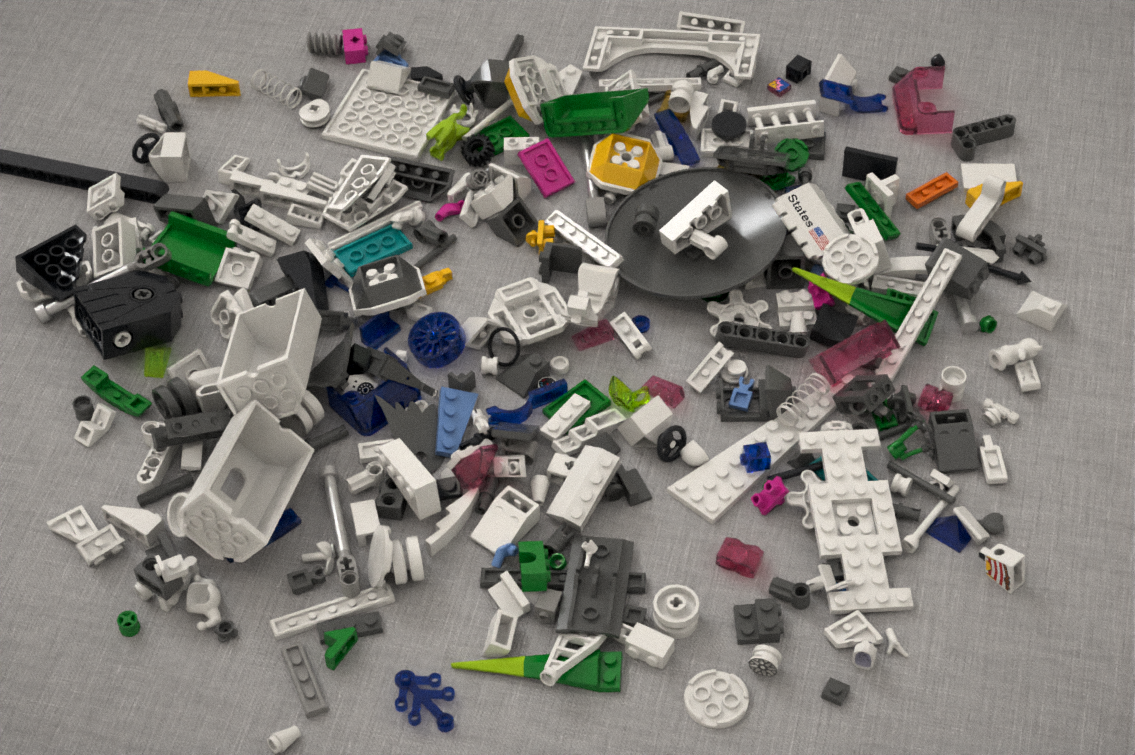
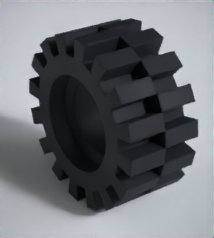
[461,133,495,167]

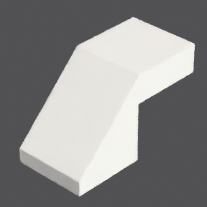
[74,403,116,447]

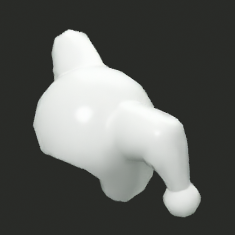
[186,574,222,631]

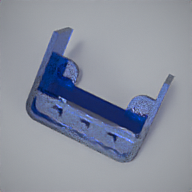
[326,347,422,436]

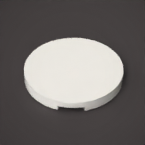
[822,233,879,285]
[368,525,393,588]
[684,669,749,729]

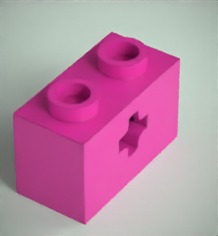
[342,28,368,65]

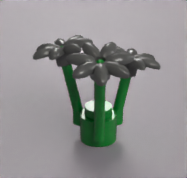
[887,412,934,461]

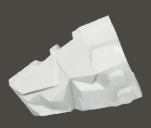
[322,158,408,232]

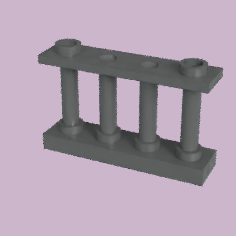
[150,408,234,449]

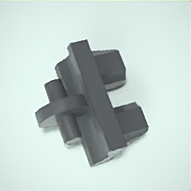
[1013,234,1047,266]
[887,385,920,424]

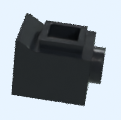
[785,55,812,84]

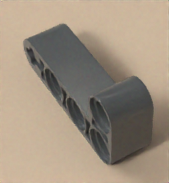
[951,114,1016,162]

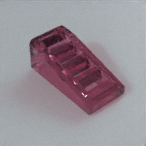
[572,318,614,352]
[641,375,685,408]

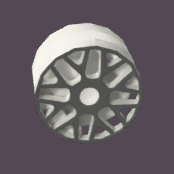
[749,645,782,677]

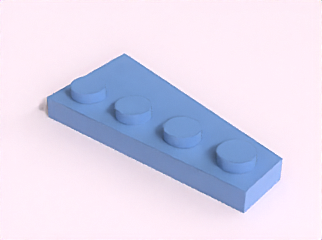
[435,386,478,458]

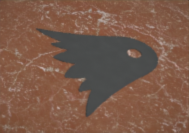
[375,395,445,473]

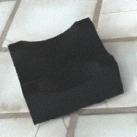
[809,303,859,352]

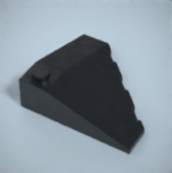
[15,224,87,302]

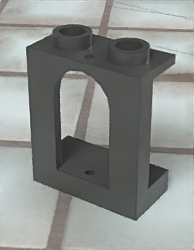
[832,374,896,413]
[716,379,768,422]

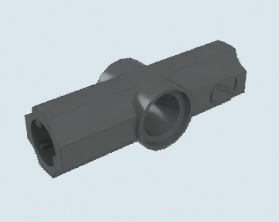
[154,89,184,132]

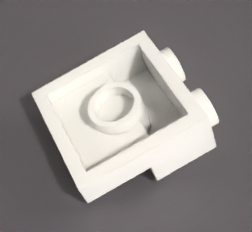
[87,173,125,220]
[214,247,264,291]
[775,289,817,331]

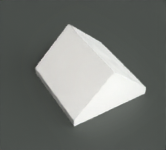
[367,61,411,94]

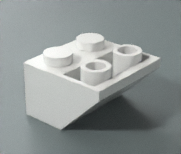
[470,174,513,220]

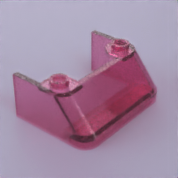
[892,66,955,135]
[809,319,901,387]

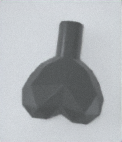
[977,512,1004,534]

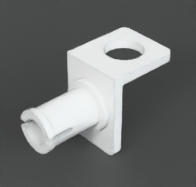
[806,564,855,593]

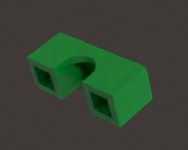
[518,541,551,592]

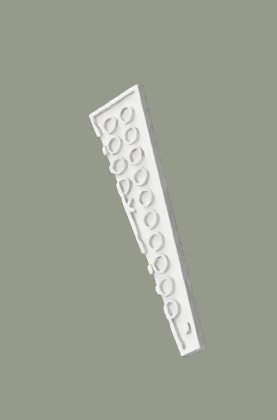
[667,372,854,525]

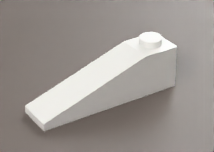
[328,155,391,212]

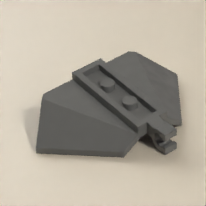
[306,322,354,389]

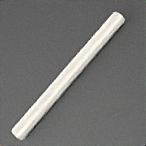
[327,201,423,251]

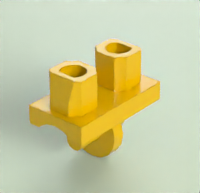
[526,220,555,254]

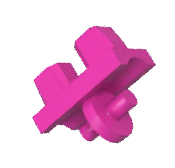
[808,273,835,310]
[751,476,789,515]

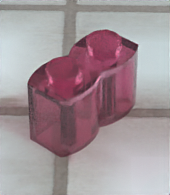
[715,537,764,578]

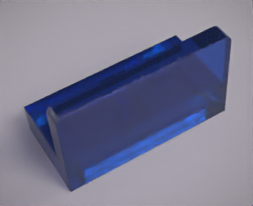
[359,311,401,350]

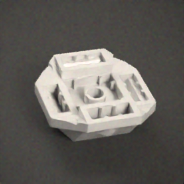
[488,277,569,348]

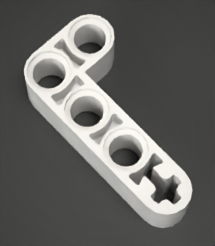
[956,174,1006,242]
[137,421,180,494]

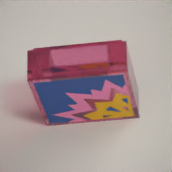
[767,77,791,97]

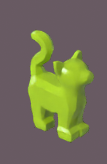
[426,104,470,161]

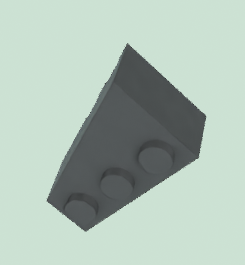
[153,194,218,227]

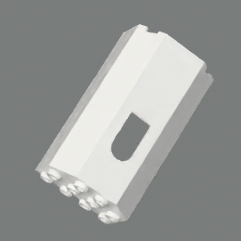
[216,288,322,419]
[179,399,315,563]

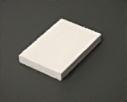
[700,128,753,157]
[960,163,1017,193]

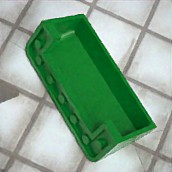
[540,88,649,138]

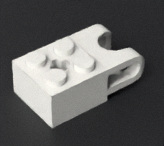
[847,208,892,275]

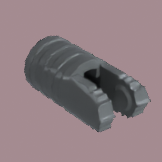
[544,522,577,557]

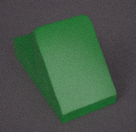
[324,627,358,671]

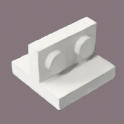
[865,172,900,219]
[167,349,211,388]

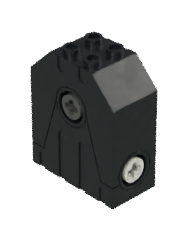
[73,270,183,360]

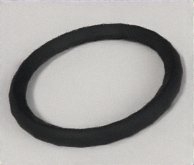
[488,327,520,367]

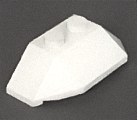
[677,11,745,33]

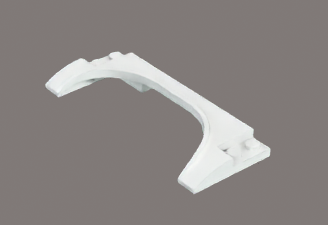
[583,26,760,80]

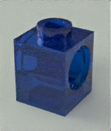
[740,442,771,473]

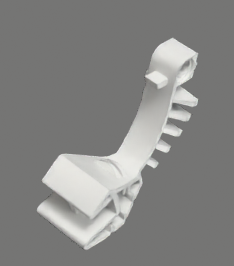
[561,263,621,327]

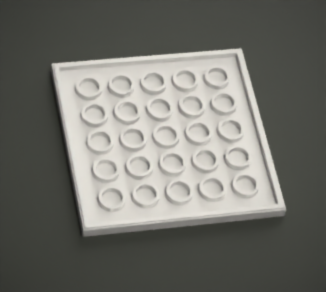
[321,69,456,162]

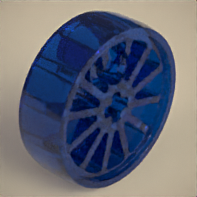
[408,312,466,368]

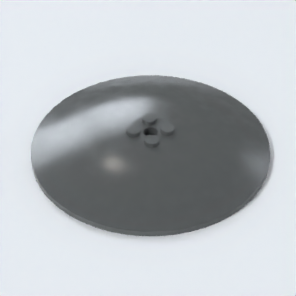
[605,167,787,300]

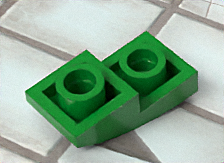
[760,173,796,190]

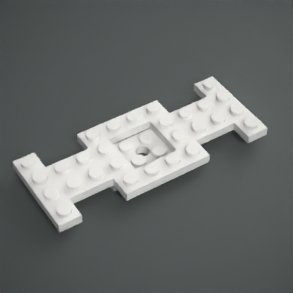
[798,429,914,615]

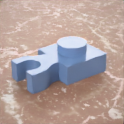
[729,376,755,412]

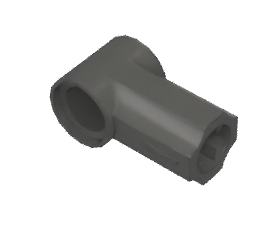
[413,220,449,246]
[769,577,810,610]

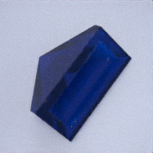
[925,515,971,553]

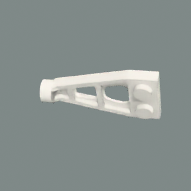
[540,632,607,686]

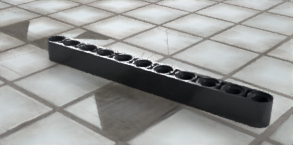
[0,149,169,204]

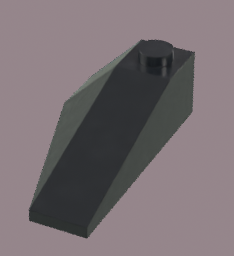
[277,250,329,310]

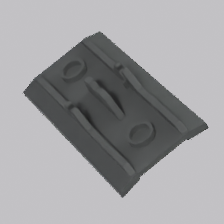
[556,536,634,639]

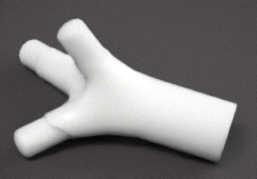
[885,628,908,657]

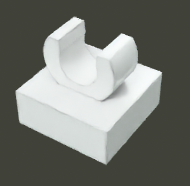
[930,469,954,491]

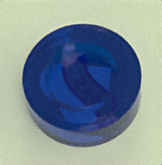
[631,315,650,333]

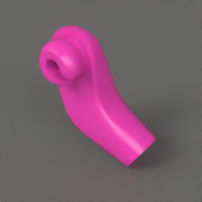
[435,200,464,222]

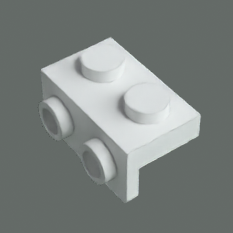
[76,524,125,566]

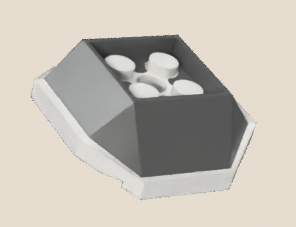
[349,255,427,316]

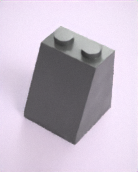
[765,235,805,289]
[925,237,989,300]

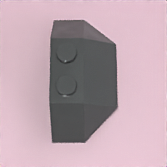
[387,156,455,203]

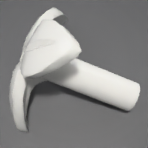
[302,542,337,576]

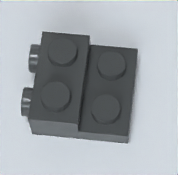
[733,598,784,645]

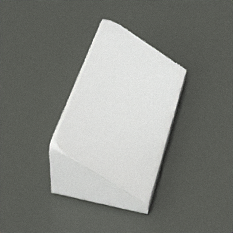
[952,506,990,545]

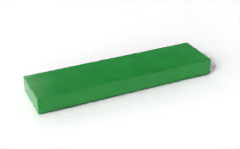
[844,181,901,241]

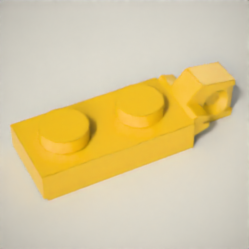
[418,267,453,299]

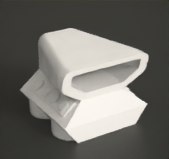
[210,287,254,340]
[188,366,227,413]

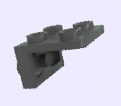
[539,242,582,284]

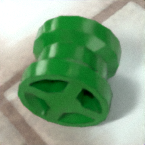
[117,610,140,637]

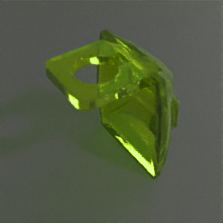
[609,375,650,412]

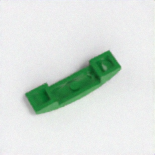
[81,365,152,417]

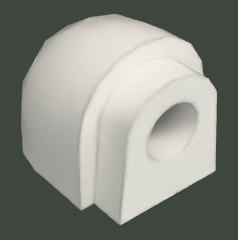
[680,440,709,467]

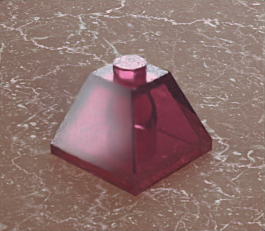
[451,444,498,490]

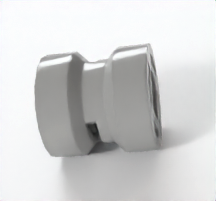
[465,169,489,191]

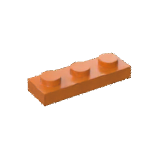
[905,172,958,209]

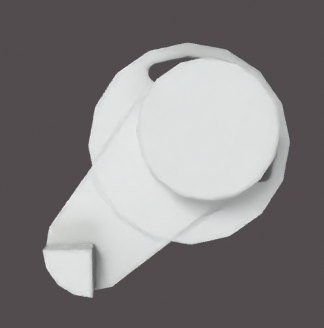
[716,355,748,384]

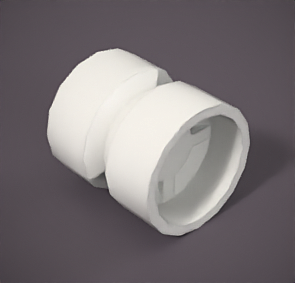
[668,80,694,113]
[938,366,967,403]

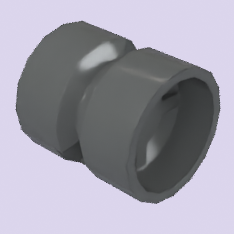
[632,203,659,238]

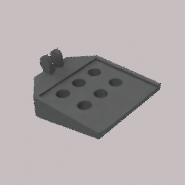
[713,133,790,176]

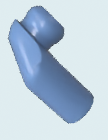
[491,543,519,568]

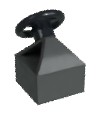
[453,59,509,109]

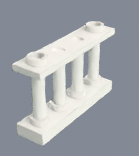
[747,100,824,145]

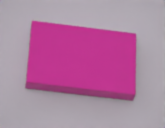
[517,138,575,198]

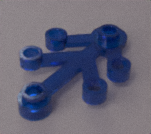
[394,670,455,732]

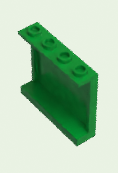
[142,211,237,287]

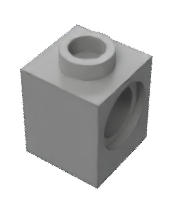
[535,588,562,624]

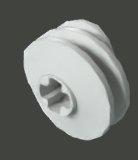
[299,99,330,127]

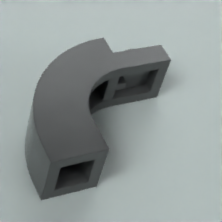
[951,215,1006,263]

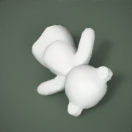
[988,338,1043,371]

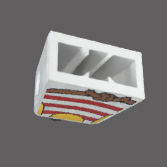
[979,544,1025,594]

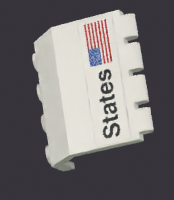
[772,183,851,261]

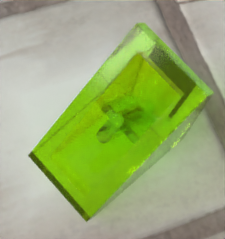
[144,346,172,378]

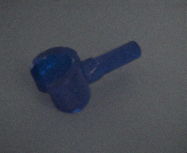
[325,275,349,293]

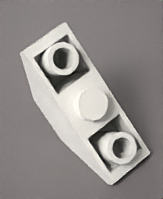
[479,455,526,477]

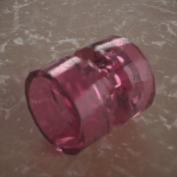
[918,384,953,412]

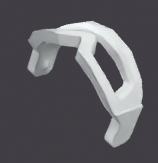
[276,152,311,179]

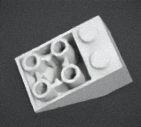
[470,485,540,554]

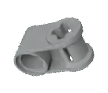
[500,438,538,465]

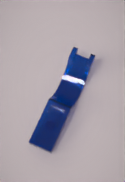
[819,79,888,113]
[485,378,568,425]

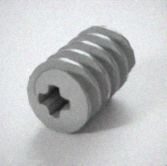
[307,32,343,55]

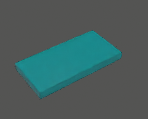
[333,224,413,277]

